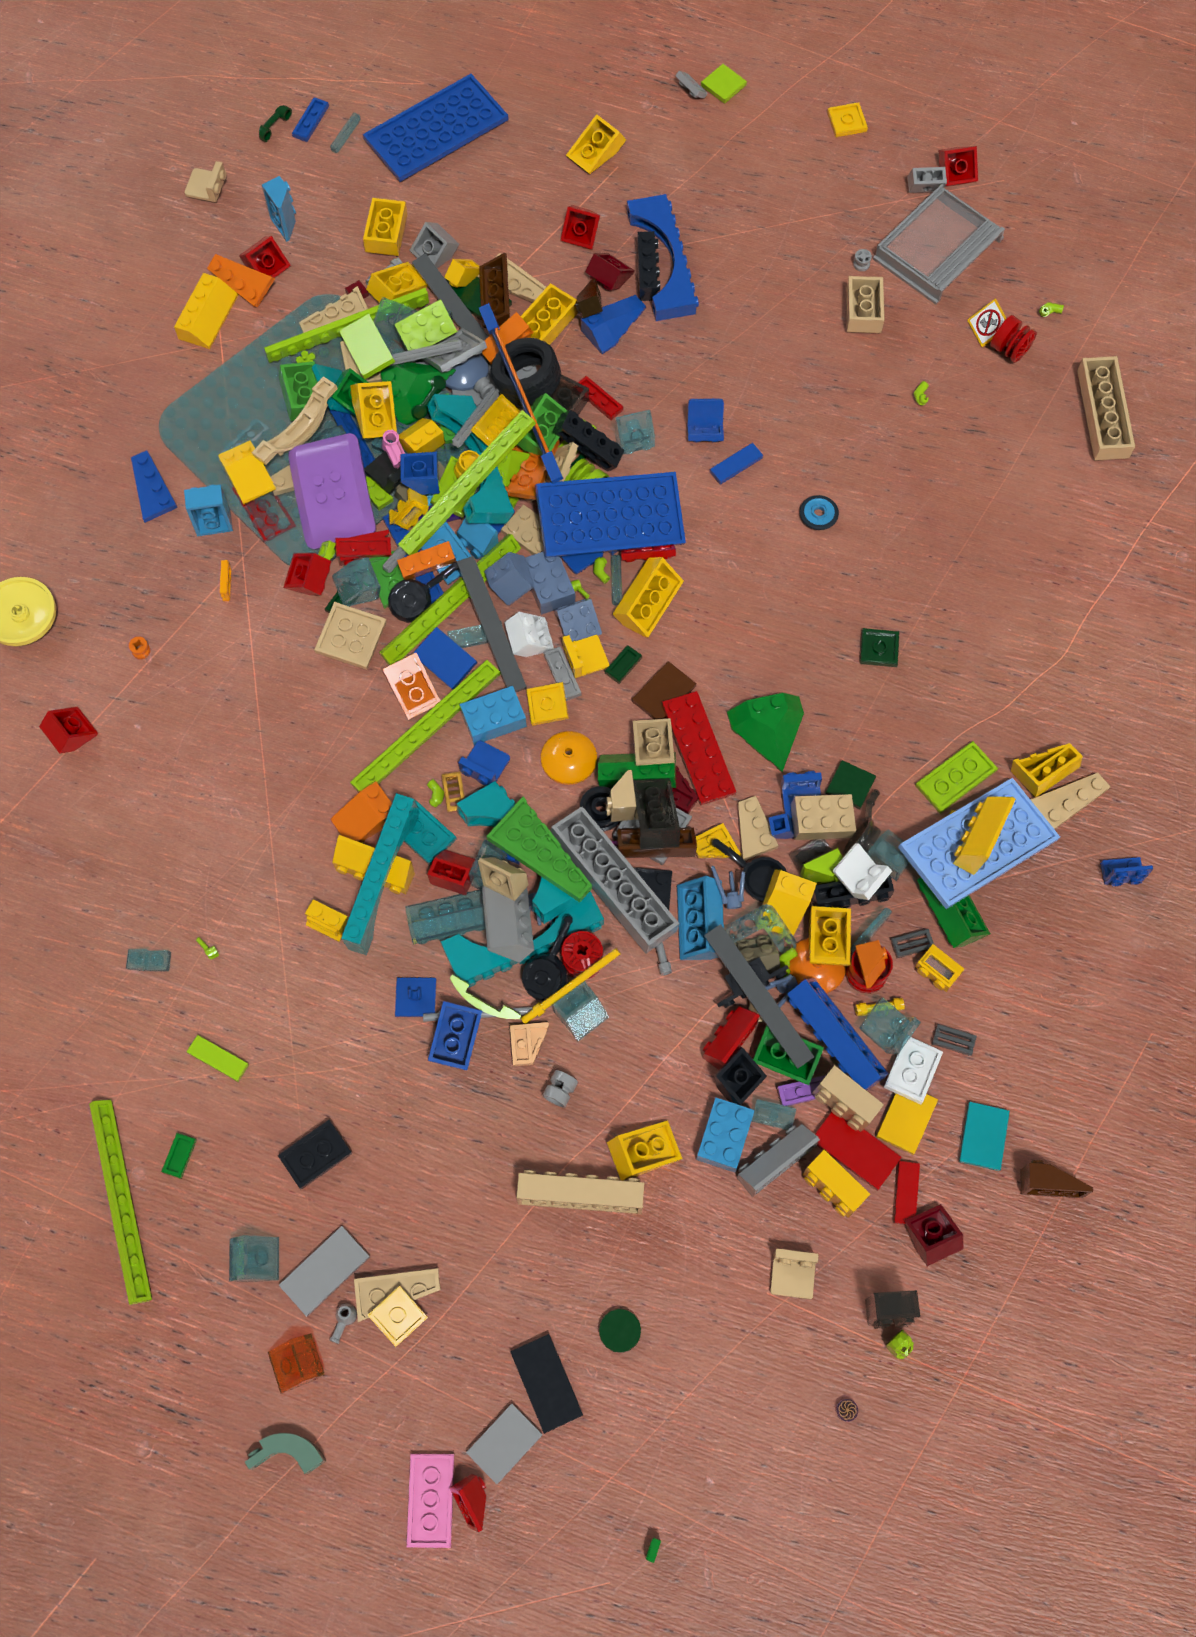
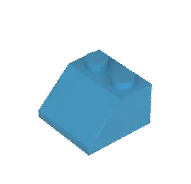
[457,517,498,559]

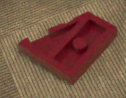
[656,766,698,814]

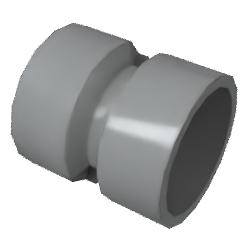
[542,1070,578,1108]

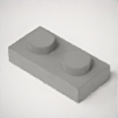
[676,70,708,98]

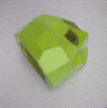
[886,1329,914,1359]

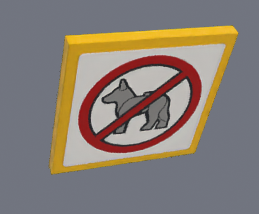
[968,298,1007,347]

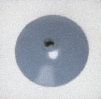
[446,353,489,391]

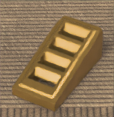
[442,772,465,812]

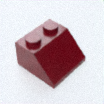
[585,253,635,291]
[905,1204,964,1266]

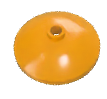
[541,731,597,785]

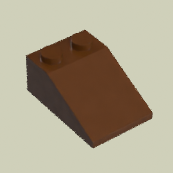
[1020,1160,1093,1198]

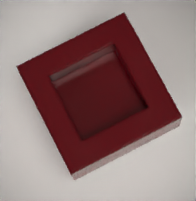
[345,280,369,299]

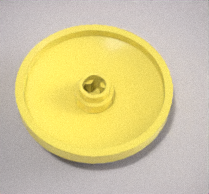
[0,577,56,646]

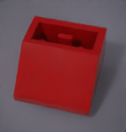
[427,849,479,895]

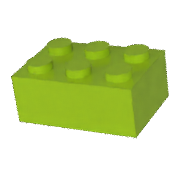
[393,299,458,351]

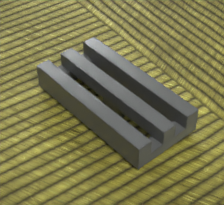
[890,929,934,959]
[932,1024,977,1056]

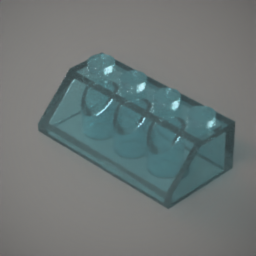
[405,890,486,944]

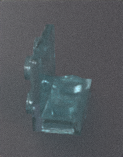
[860,998,921,1054]

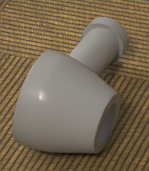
[329,1303,357,1344]

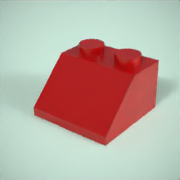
[239,236,291,278]
[283,553,331,596]
[39,707,98,754]

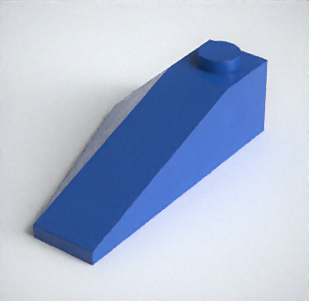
[581,295,646,354]

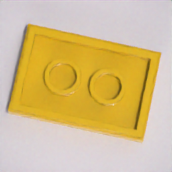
[876,1093,938,1155]

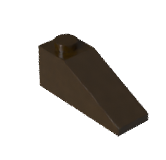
[575,278,603,318]

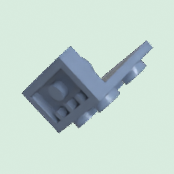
[553,598,602,641]

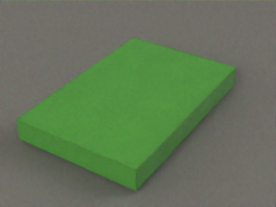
[365,550,405,609]

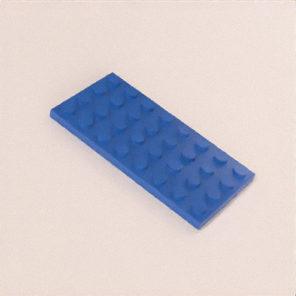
[363,73,509,182]
[535,472,686,558]

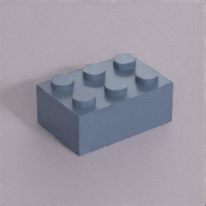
[525,551,575,615]

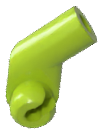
[1039,302,1064,317]
[914,381,929,405]
[593,557,610,584]
[427,779,444,807]
[779,947,798,976]

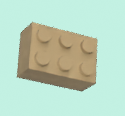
[846,276,884,333]
[791,794,856,840]
[812,1065,884,1132]

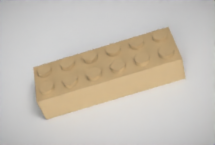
[1077,356,1135,460]
[517,1170,644,1214]

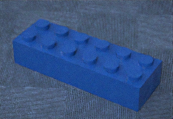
[787,978,889,1090]

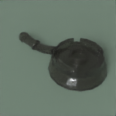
[843,789,881,856]

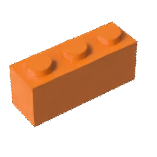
[482,312,534,364]
[397,541,457,580]

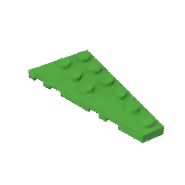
[487,797,592,902]

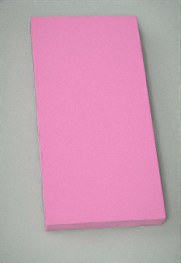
[407,1454,454,1548]

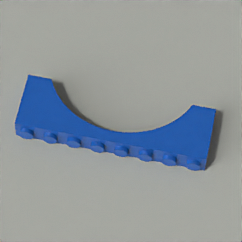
[627,194,699,321]

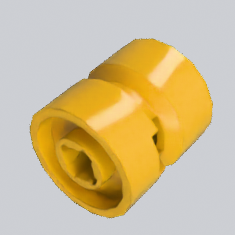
[454,450,479,479]

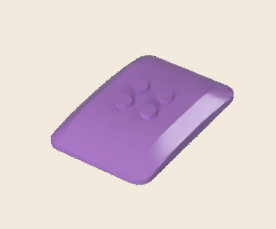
[288,433,376,550]

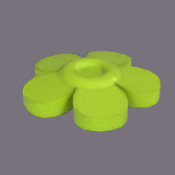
[296,350,316,363]

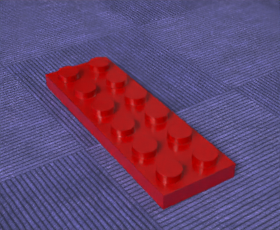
[662,691,736,806]

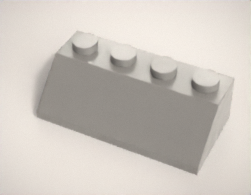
[482,886,534,963]
[737,1124,820,1197]

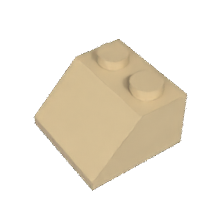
[606,770,636,822]
[478,857,529,901]

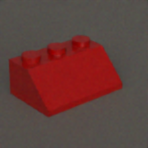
[702,1007,760,1070]

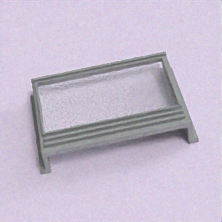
[873,184,1005,305]

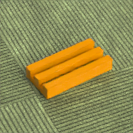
[220,560,232,601]

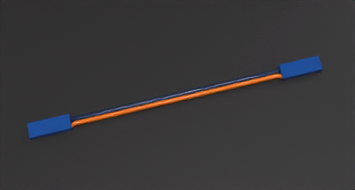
[479,303,563,483]

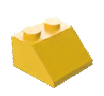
[399,418,445,454]

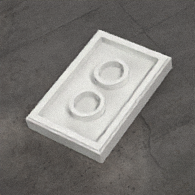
[884,1035,943,1105]

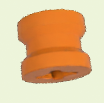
[129,637,151,659]

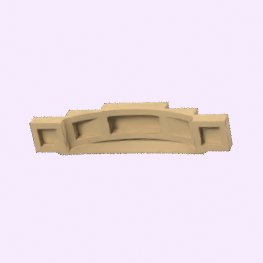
[252,376,338,465]

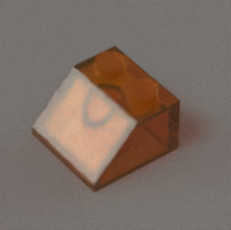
[268,1333,325,1394]

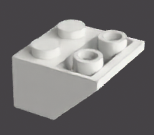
[504,612,554,657]

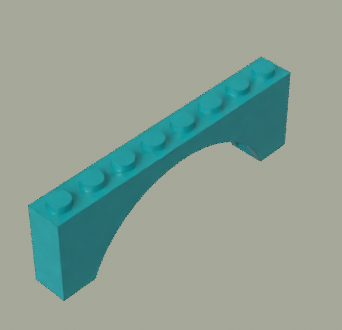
[427,394,514,524]
[457,781,579,924]
[341,793,420,956]
[441,891,604,988]

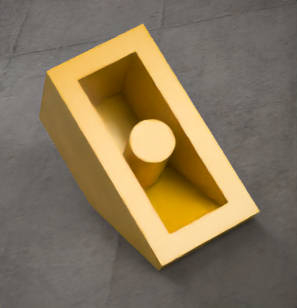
[444,259,480,288]

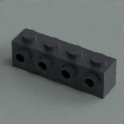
[637,231,660,301]
[553,410,625,472]
[812,875,894,908]

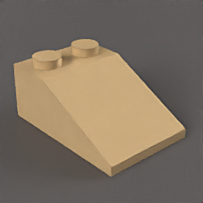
[633,718,675,766]

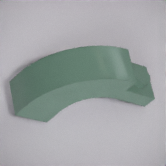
[245,1433,326,1474]

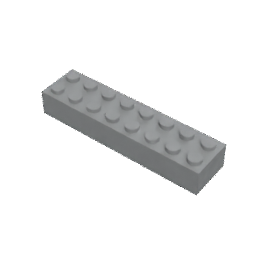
[551,807,680,954]

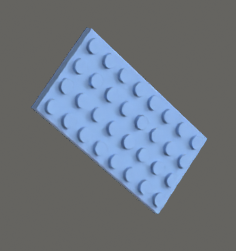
[898,778,1060,909]

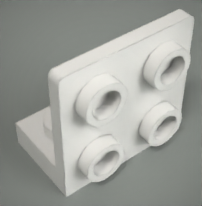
[833,843,892,900]

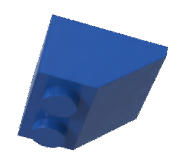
[400,452,440,495]

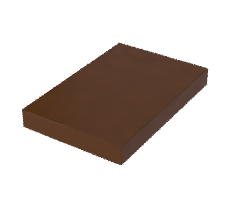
[632,661,697,719]

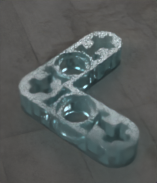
[725,904,797,954]

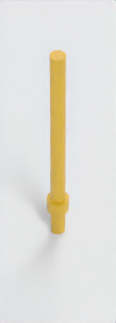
[521,948,621,1024]

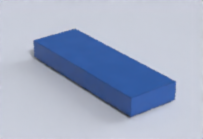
[292,97,329,142]
[710,443,763,485]

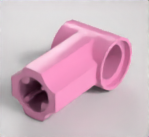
[381,430,405,469]

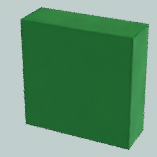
[646,1538,661,1563]

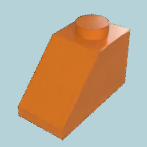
[856,940,888,988]

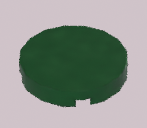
[599,1309,641,1353]

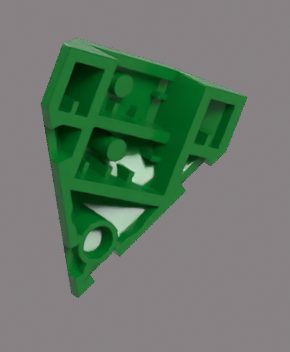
[380,362,456,427]
[727,693,804,772]

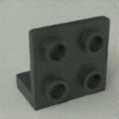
[364,451,401,495]

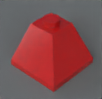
[938,146,978,186]
[560,205,600,249]
[449,1474,486,1532]

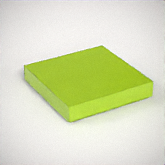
[701,64,747,104]

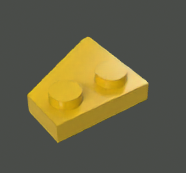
[696,823,741,858]

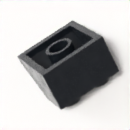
[714,1047,767,1105]

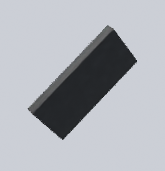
[510,1334,583,1434]

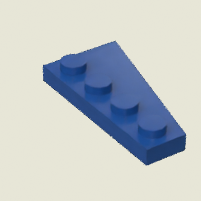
[131,450,177,523]

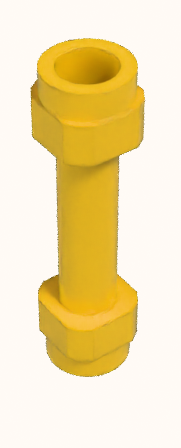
[855,998,905,1016]

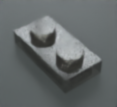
[789,839,832,872]

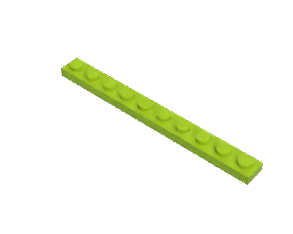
[264,288,429,363]
[398,410,536,555]
[379,534,521,665]
[350,660,500,792]
[89,1100,152,1305]

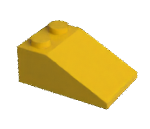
[566,114,626,174]
[366,262,429,304]
[350,381,397,439]
[218,440,276,504]
[756,870,817,938]
[809,906,851,966]
[607,1120,682,1181]

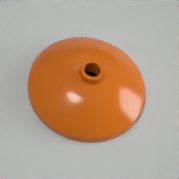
[789,938,846,993]

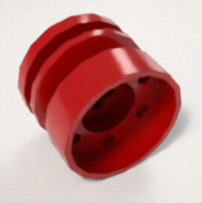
[990,315,1037,363]
[562,931,603,979]
[846,946,893,994]

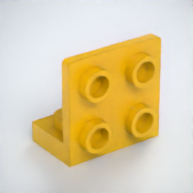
[562,635,609,678]

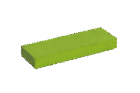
[187,1035,249,1082]

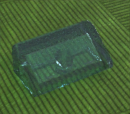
[751,1099,796,1130]

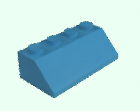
[677,876,724,960]

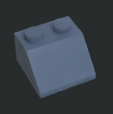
[485,552,534,606]

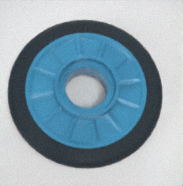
[799,495,839,530]

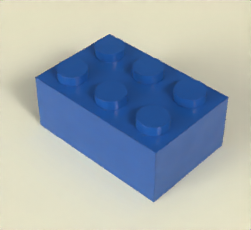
[428,1001,482,1071]

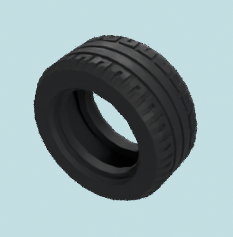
[491,338,561,406]

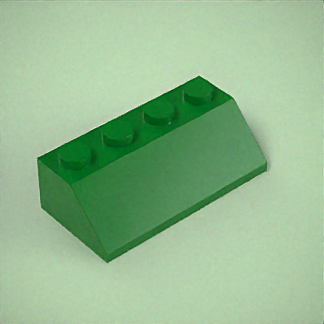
[598,752,676,789]
[917,877,990,948]

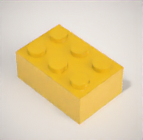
[363,198,407,256]
[803,1150,870,1218]

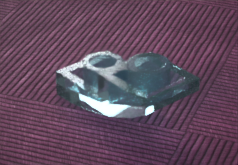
[126,949,171,972]

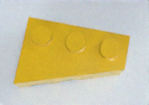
[1011,743,1083,797]

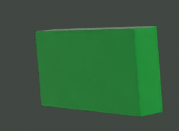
[161,1133,197,1179]

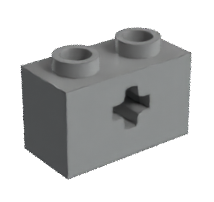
[907,167,947,193]

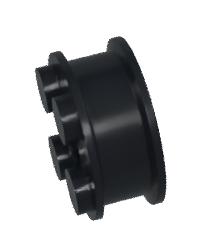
[580,786,620,832]

